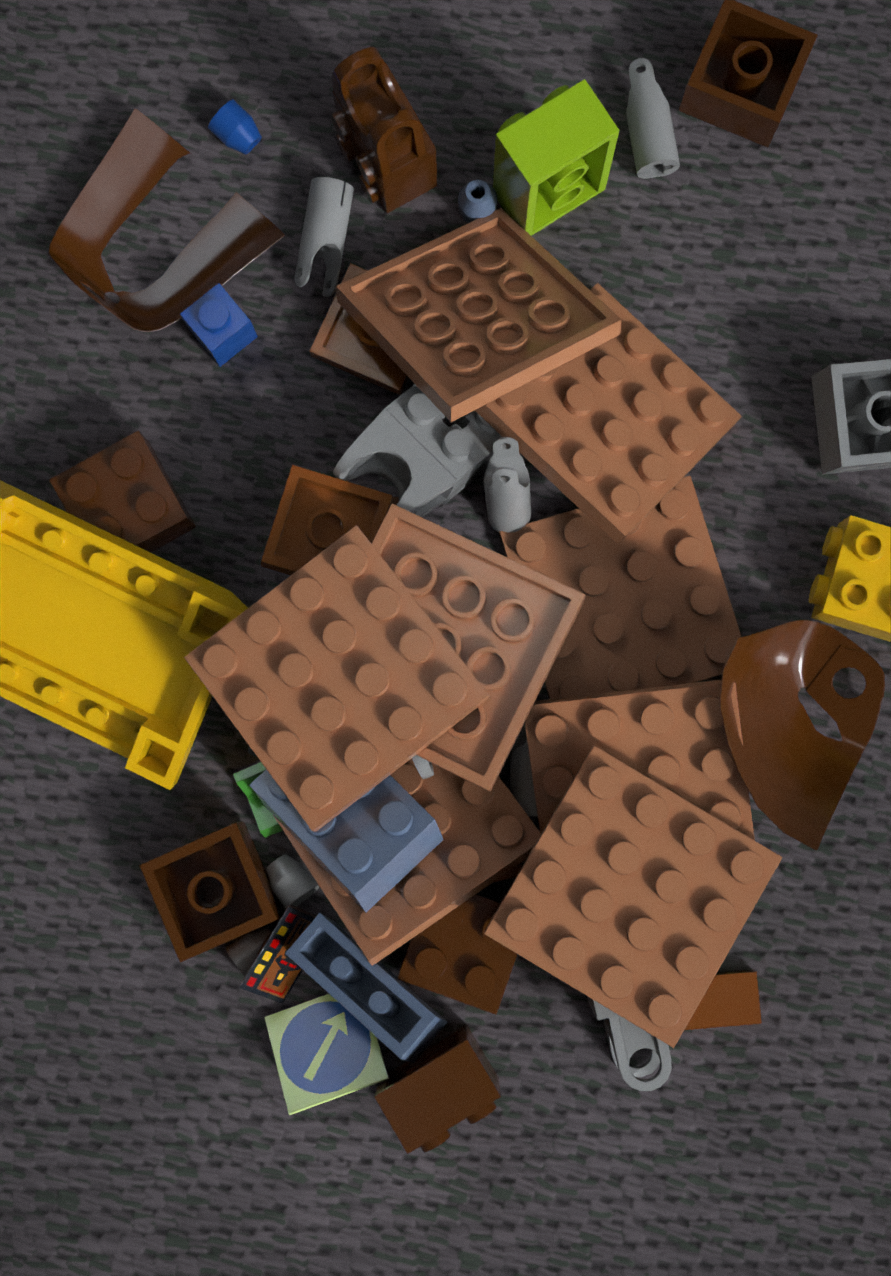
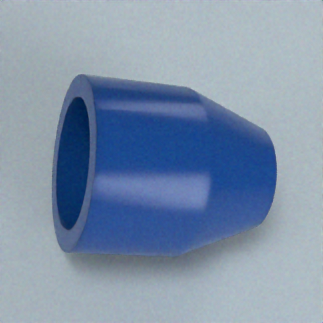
[208,99,262,155]

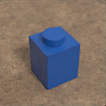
[180,283,258,367]

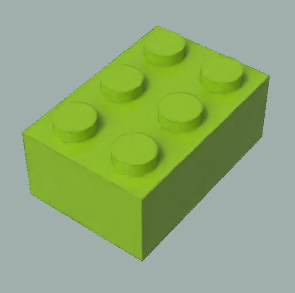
[493,79,620,236]

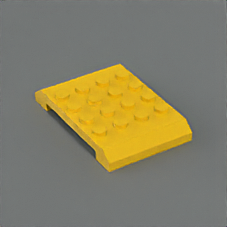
[0,480,248,790]

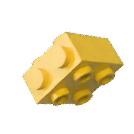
[809,515,891,642]

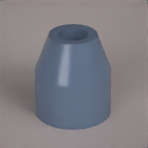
[458,180,497,223]

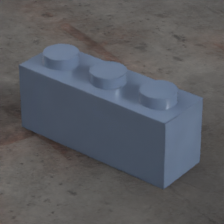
[285,913,448,1063]

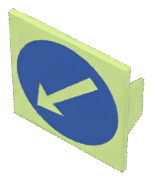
[264,994,389,1115]

